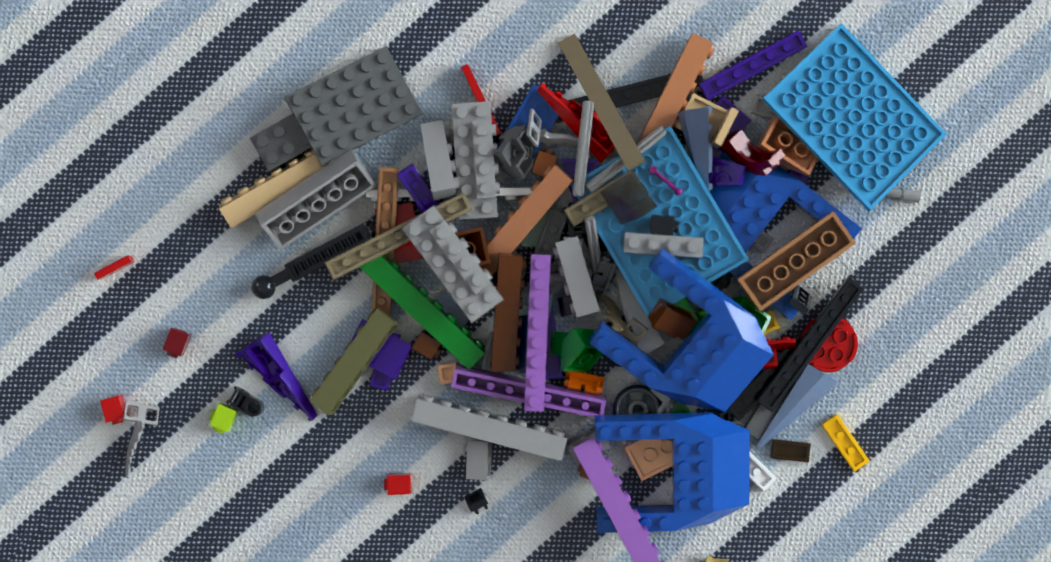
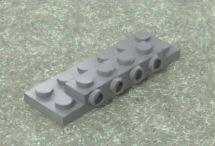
[452,101,500,220]
[402,206,503,323]

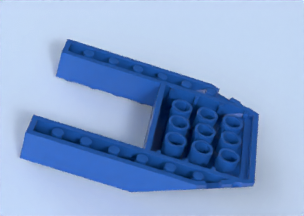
[710,152,862,320]
[589,247,774,412]
[595,412,750,533]

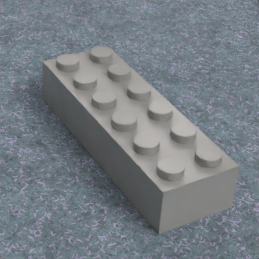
[255,149,376,250]

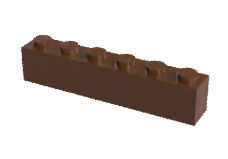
[491,253,526,372]

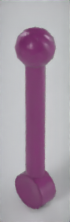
[649,166,682,195]

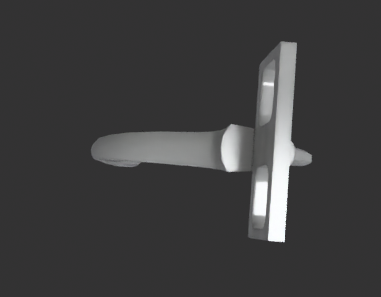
[527,108,589,155]
[123,401,160,479]

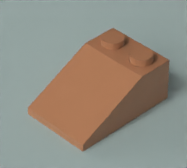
[756,115,818,176]

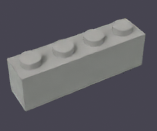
[420,120,459,200]
[623,233,704,259]
[553,236,599,317]

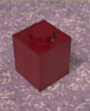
[162,327,192,358]

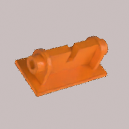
[564,372,605,395]

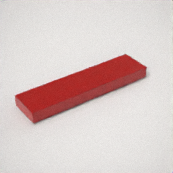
[461,64,501,138]

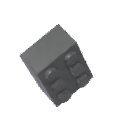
[250,114,311,172]

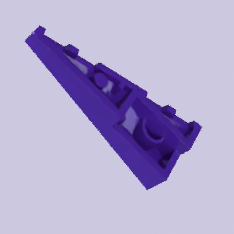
[235,332,318,421]

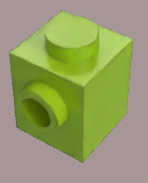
[209,403,239,434]

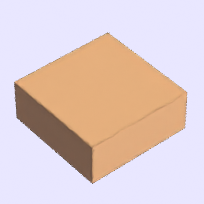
[438,362,457,384]

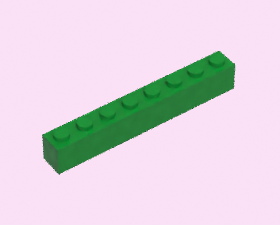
[359,253,485,369]

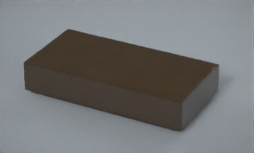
[770,439,811,462]

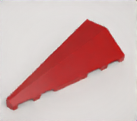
[537,83,615,163]

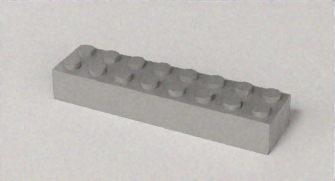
[411,394,568,461]

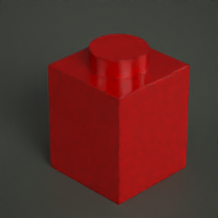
[100,395,128,425]
[384,473,412,495]

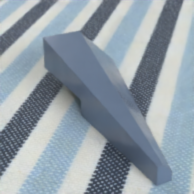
[678,106,712,192]
[756,364,837,448]

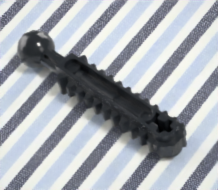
[251,221,376,299]

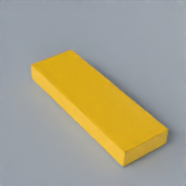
[821,414,870,472]

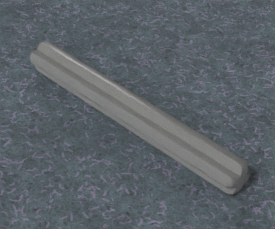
[573,101,594,197]
[586,126,666,193]

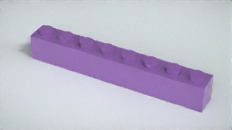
[524,254,551,412]
[451,364,606,418]
[573,437,665,562]

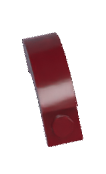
[721,129,785,176]

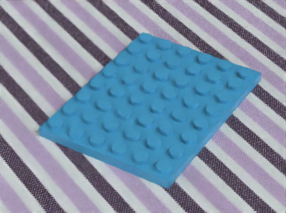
[762,23,947,212]
[570,126,749,318]

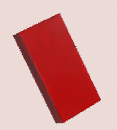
[94,256,135,280]

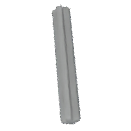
[584,216,602,275]

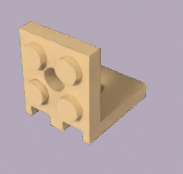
[675,93,739,148]

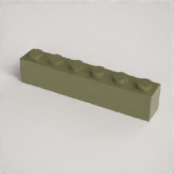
[310,308,400,415]

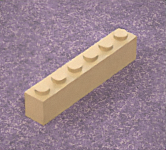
[219,149,328,228]

